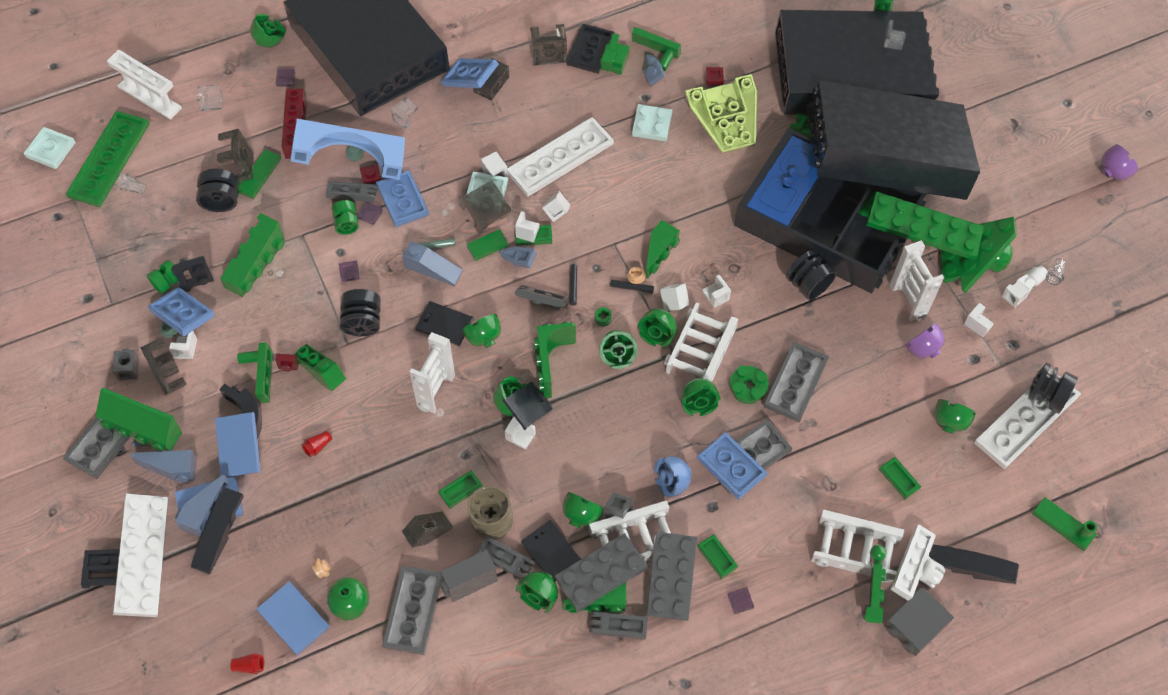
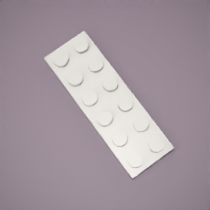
[507,117,614,197]
[974,368,1081,470]
[113,494,168,617]

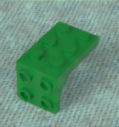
[534,322,576,399]

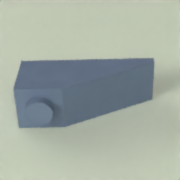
[402,241,463,286]
[131,450,196,483]
[175,475,230,537]

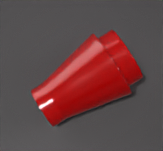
[301,431,332,457]
[230,653,264,674]

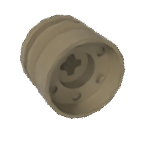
[467,486,514,539]

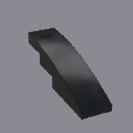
[191,487,244,575]
[930,544,1019,584]

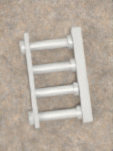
[107,50,182,120]
[889,240,944,322]
[664,303,738,382]
[410,332,455,414]
[589,500,670,563]
[811,510,904,582]

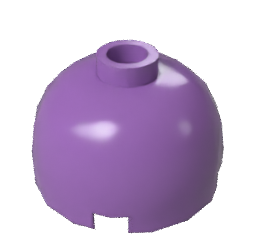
[1102,144,1138,180]
[905,323,945,359]

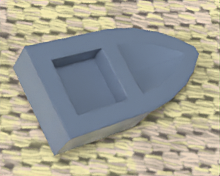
[643,54,666,86]
[499,247,537,268]

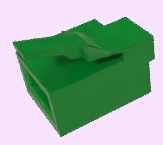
[601,33,630,75]

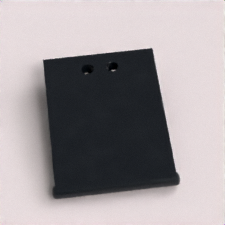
[415,301,474,346]
[502,381,553,430]
[521,520,581,582]

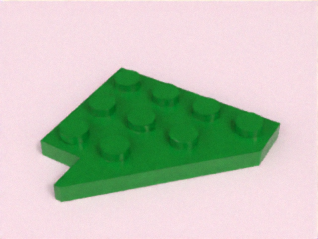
[941,216,1017,293]

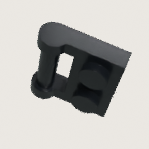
[171,256,214,292]
[81,549,120,588]

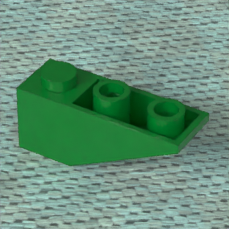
[646,220,680,279]
[293,344,346,391]
[563,583,626,614]

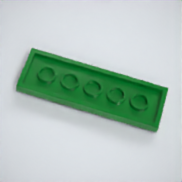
[66,111,150,208]
[866,192,984,261]

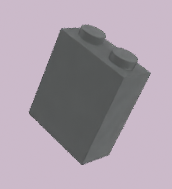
[439,550,497,603]
[885,587,954,656]

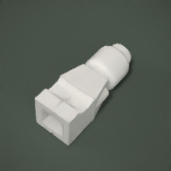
[1002,266,1047,308]

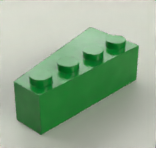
[220,213,285,297]

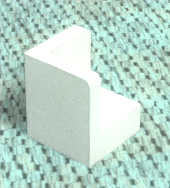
[481,152,508,177]
[542,191,570,222]
[515,211,539,242]
[702,275,731,308]
[660,283,689,311]
[964,303,994,338]
[169,331,197,360]
[505,417,536,449]

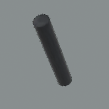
[569,264,578,306]
[610,279,654,293]

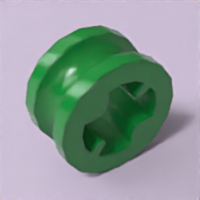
[595,307,612,326]

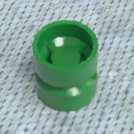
[331,200,359,235]
[146,259,179,294]

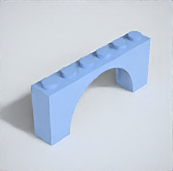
[290,119,405,180]

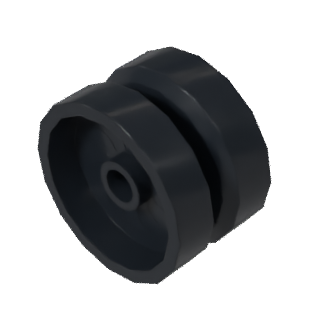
[196,169,239,212]

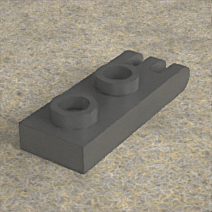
[326,181,378,202]
[515,285,568,309]
[476,536,535,579]
[589,612,648,640]

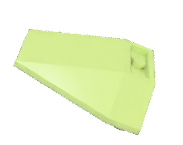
[685,74,757,153]

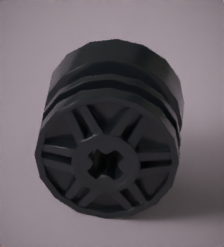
[786,250,837,301]
[339,289,381,337]
[1027,362,1078,414]

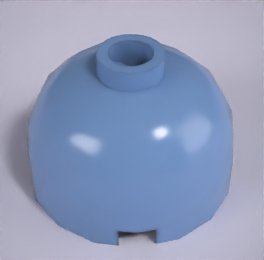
[654,456,692,497]

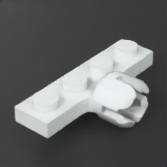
[890,524,945,601]

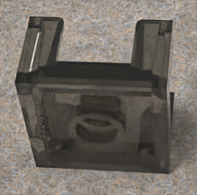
[530,24,567,66]
[217,128,254,182]
[458,180,512,234]
[140,337,187,395]

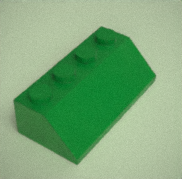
[95,387,182,451]

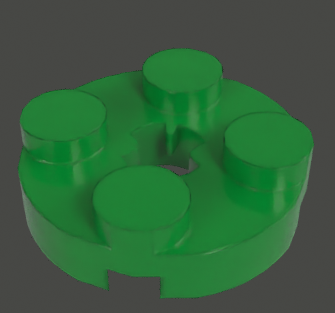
[729,365,769,404]

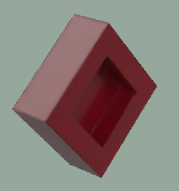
[706,67,724,85]
[360,164,381,184]
[275,353,299,372]

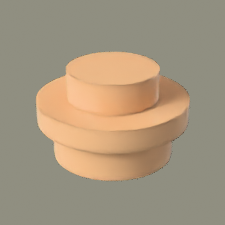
[627,267,646,284]
[311,558,330,578]

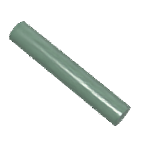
[418,238,456,249]

